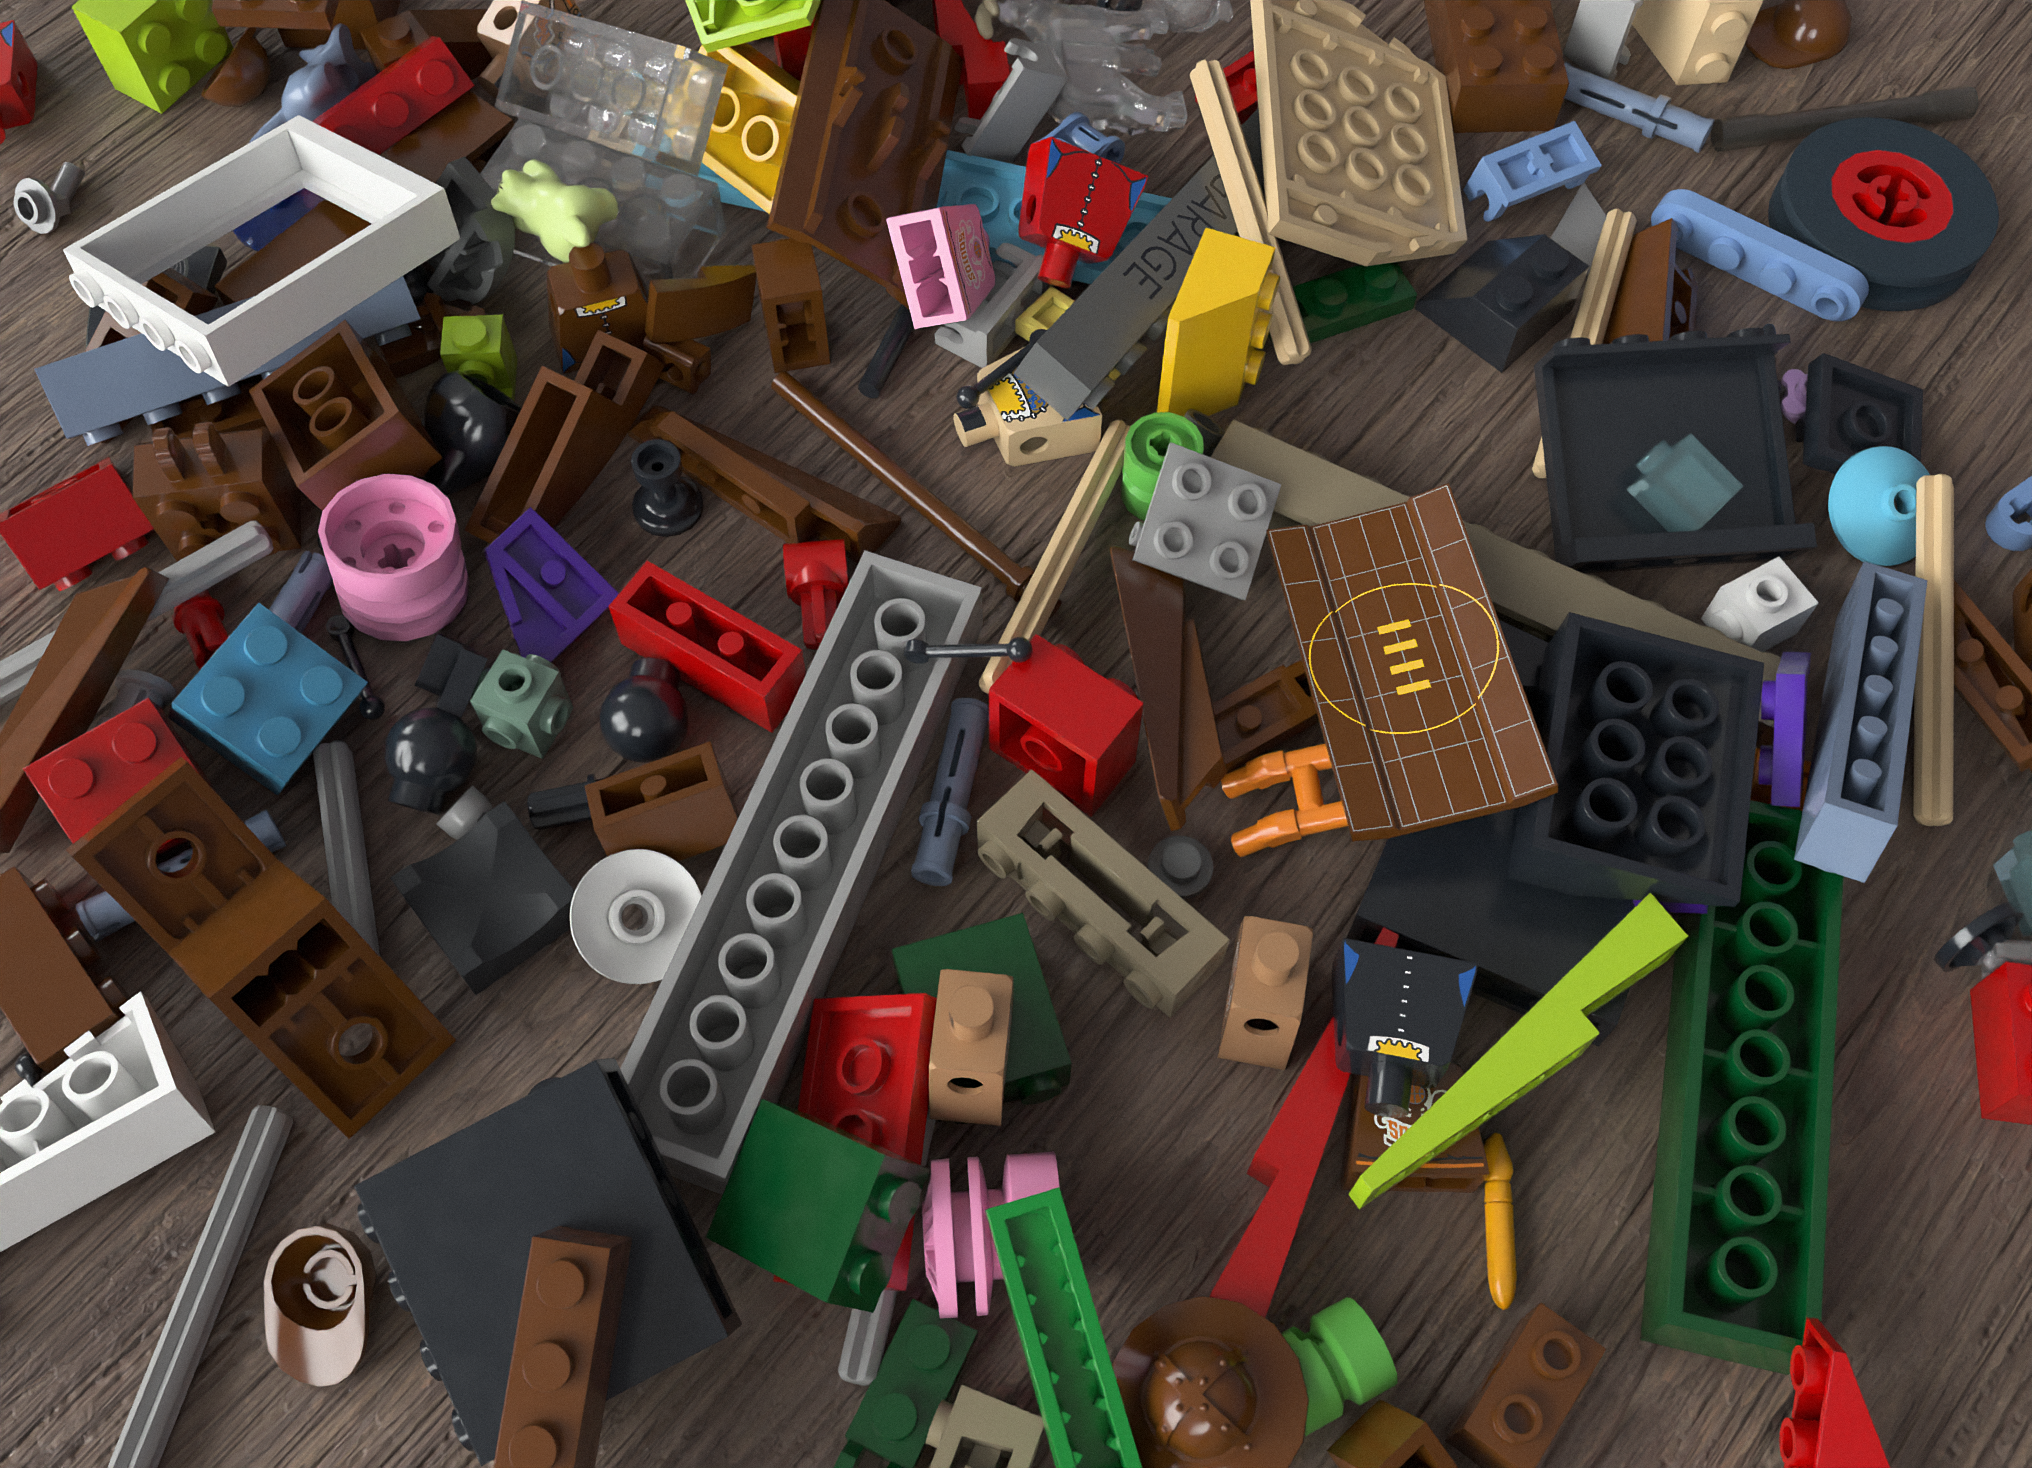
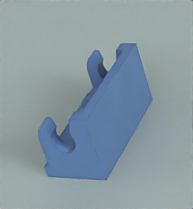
[1463,121,1602,222]

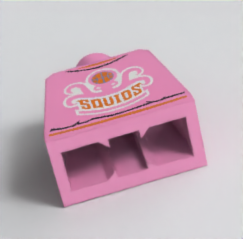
[886,204,995,329]

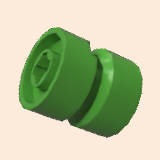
[1121,412,1204,521]
[1281,1297,1398,1437]

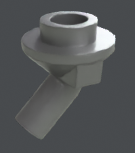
[13,162,85,234]

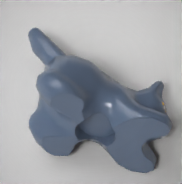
[249,23,376,143]

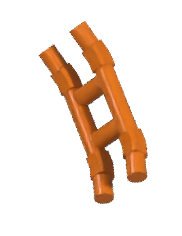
[1221,743,1348,857]

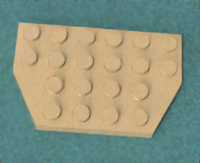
[1250,0,1467,266]

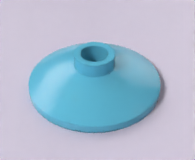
[1828,446,1930,566]

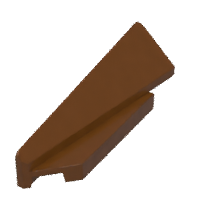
[1603,218,1698,344]
[627,406,901,564]
[1110,546,1227,831]
[0,567,169,853]

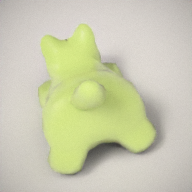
[491,159,619,263]

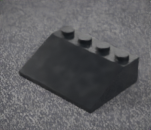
[1508,612,1764,907]

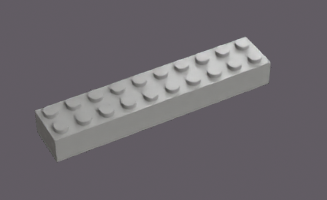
[620,550,983,1195]

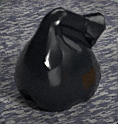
[421,370,522,495]

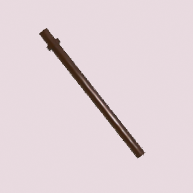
[771,371,1062,618]

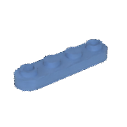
[1651,189,1869,321]

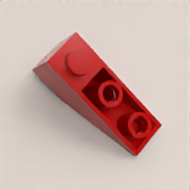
[1779,1317,1890,1468]

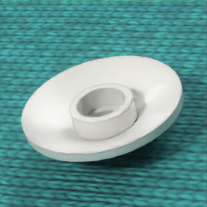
[570,849,701,984]

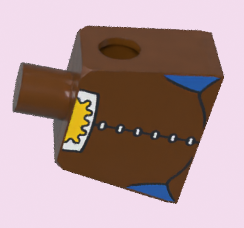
[547,242,649,374]

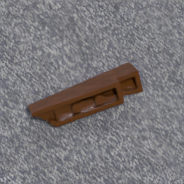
[1954,580,2032,773]

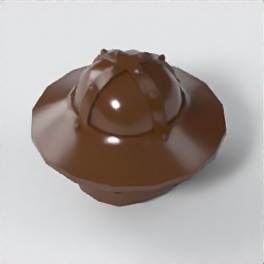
[1112,1296,1309,1468]

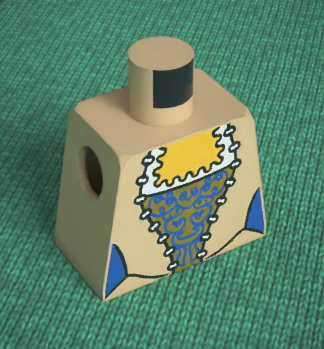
[954,347,1102,467]

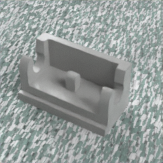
[1563,0,1644,81]
[954,38,1069,164]
[935,243,1048,368]

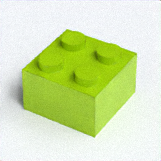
[72,0,234,114]

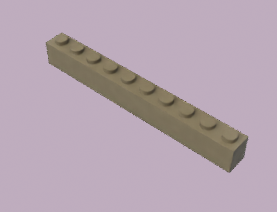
[1211,420,1781,748]

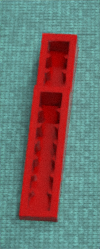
[1209,927,1399,1318]

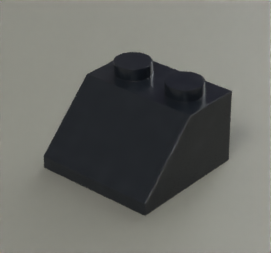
[1415,234,1590,373]

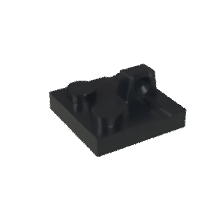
[1795,353,1923,475]

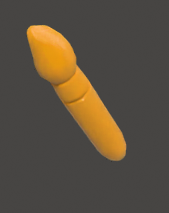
[1484,1133,1517,1310]

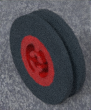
[1768,117,1999,311]

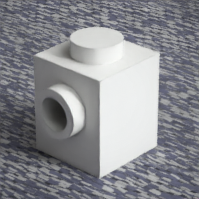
[1701,557,1819,652]

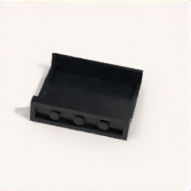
[1534,328,1817,573]
[1346,807,1635,1047]
[354,1057,742,1466]

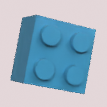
[168,603,368,795]

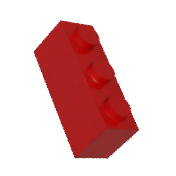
[312,36,475,155]
[609,561,806,733]

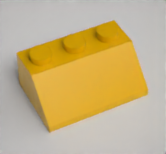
[661,43,800,214]
[1157,228,1280,417]

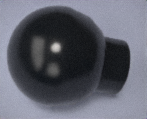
[599,658,688,763]
[384,707,477,815]

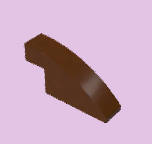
[464,330,665,544]

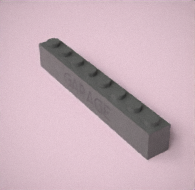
[1014,109,1265,421]

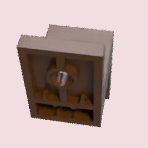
[66,757,456,1139]

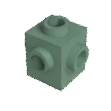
[470,650,574,759]

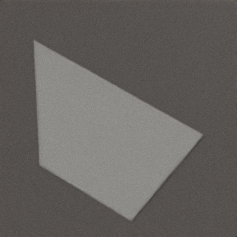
[1551,183,1607,275]

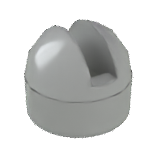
[436,785,494,840]

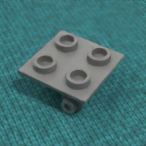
[1129,443,1282,600]

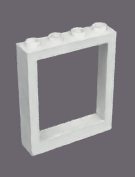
[63,115,461,387]

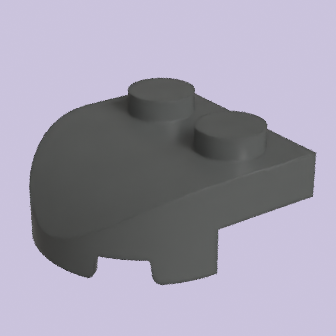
[426,156,515,305]

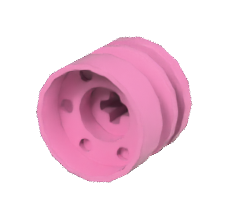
[318,474,470,641]
[922,1151,1060,1319]

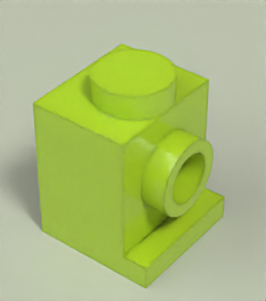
[440,315,518,402]

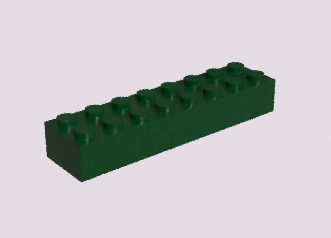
[1640,800,1843,1375]

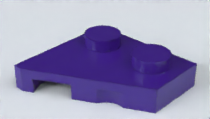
[485,507,619,663]
[1759,652,1811,807]

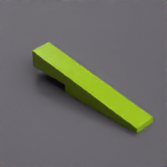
[1348,892,1688,1210]

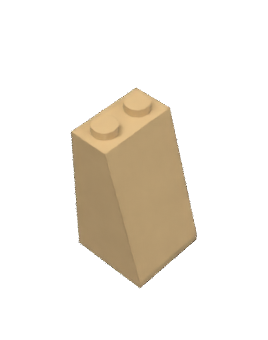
[1632,0,1763,85]

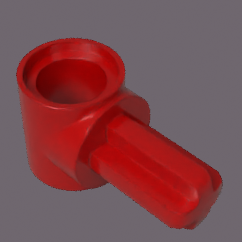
[783,539,849,650]

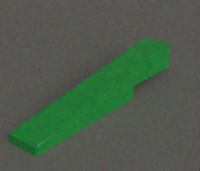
[985,1187,1142,1468]

